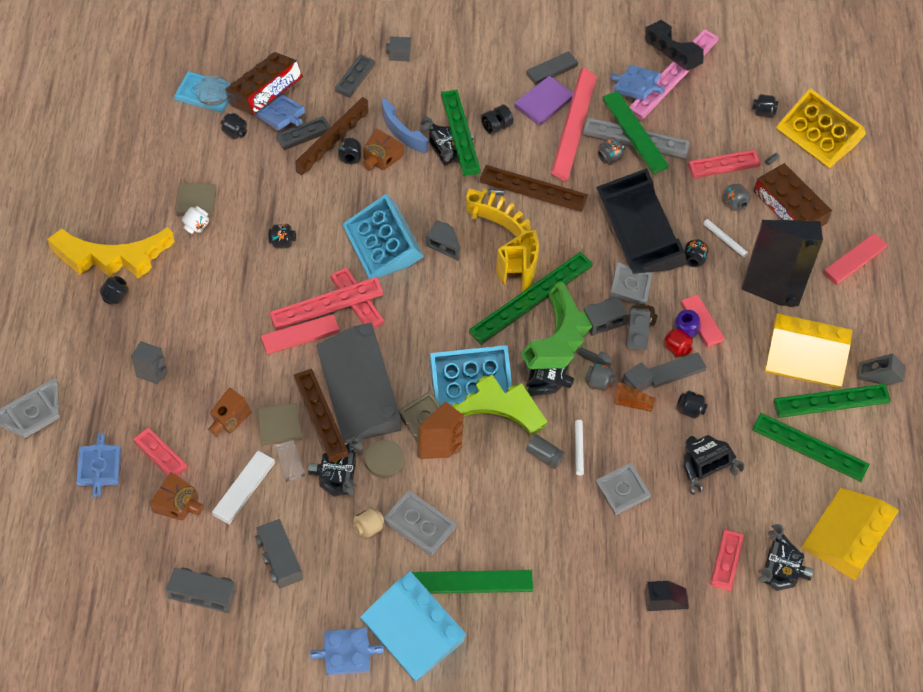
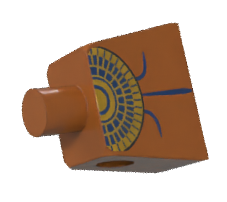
[362,129,404,170]
[207,387,252,436]
[150,472,203,521]

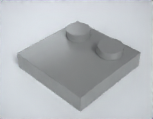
[609,262,653,304]
[596,463,651,516]

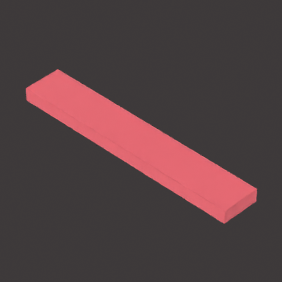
[269,277,383,330]

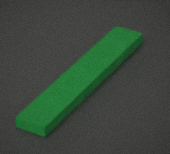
[440,89,481,176]
[602,91,669,175]
[773,384,891,418]
[752,413,870,482]
[407,570,533,594]

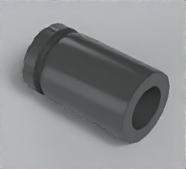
[526,434,565,469]

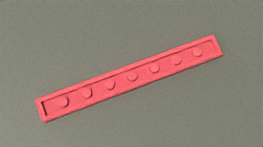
[551,67,597,182]

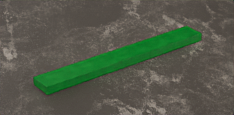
[469,252,593,345]

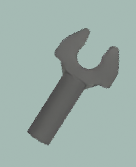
[578,347,612,367]

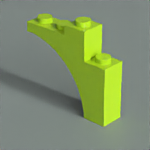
[451,375,548,436]

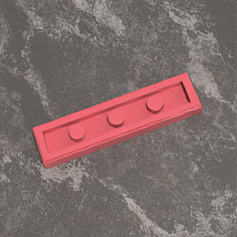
[688,149,761,179]
[823,233,888,285]
[330,267,384,329]
[261,314,340,354]

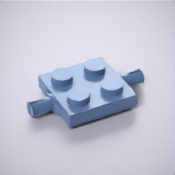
[611,65,665,101]
[256,94,305,130]
[77,433,121,498]
[310,628,384,675]

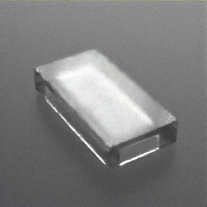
[274,440,305,482]

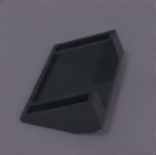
[596,168,687,274]
[741,220,823,307]

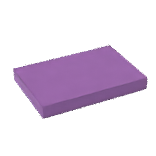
[514,76,573,126]

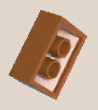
[418,401,464,459]

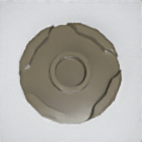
[365,440,404,478]

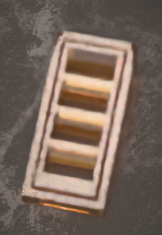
[614,382,655,412]

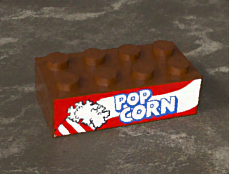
[225,52,303,115]
[753,163,832,227]

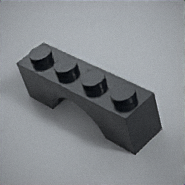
[645,19,704,71]

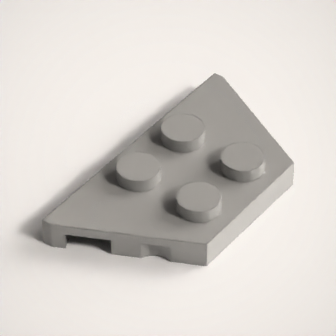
[0,378,60,438]

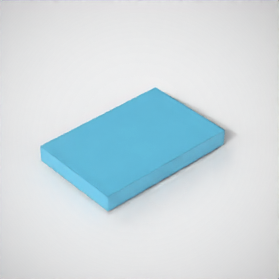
[174,71,231,113]

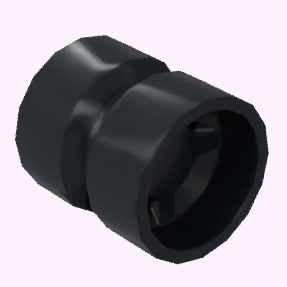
[481,104,514,135]

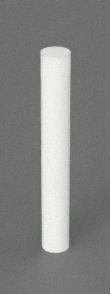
[703,219,748,258]
[575,420,584,476]

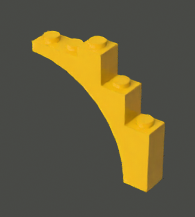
[47,227,175,278]

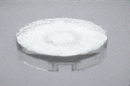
[195,76,230,106]

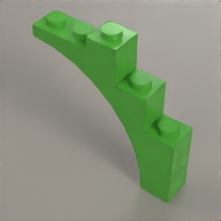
[521,282,593,369]

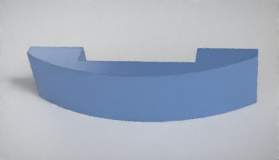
[382,98,429,153]

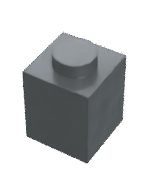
[386,36,411,62]
[622,362,654,397]

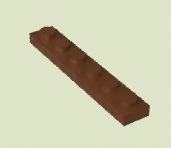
[295,97,369,176]
[480,165,588,212]
[294,369,349,462]

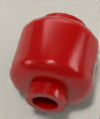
[664,329,693,357]

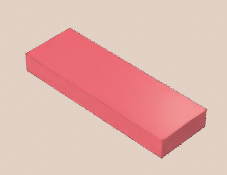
[681,295,724,347]
[133,427,188,476]
[710,529,744,591]

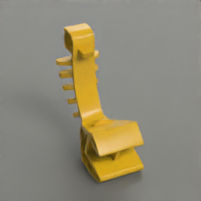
[466,188,539,291]

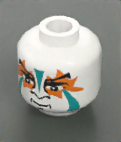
[182,206,209,234]

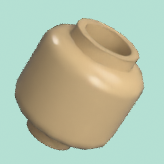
[353,508,384,539]

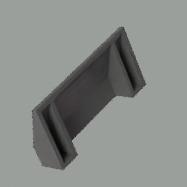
[316,322,401,443]

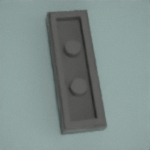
[526,51,578,85]
[335,54,375,98]
[276,116,330,150]
[649,352,707,388]

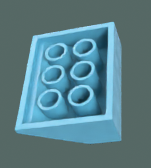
[342,194,424,279]
[429,345,512,406]
[360,571,466,682]

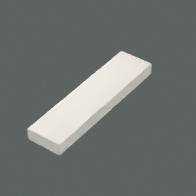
[212,451,275,525]

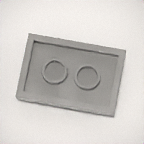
[384,490,457,557]

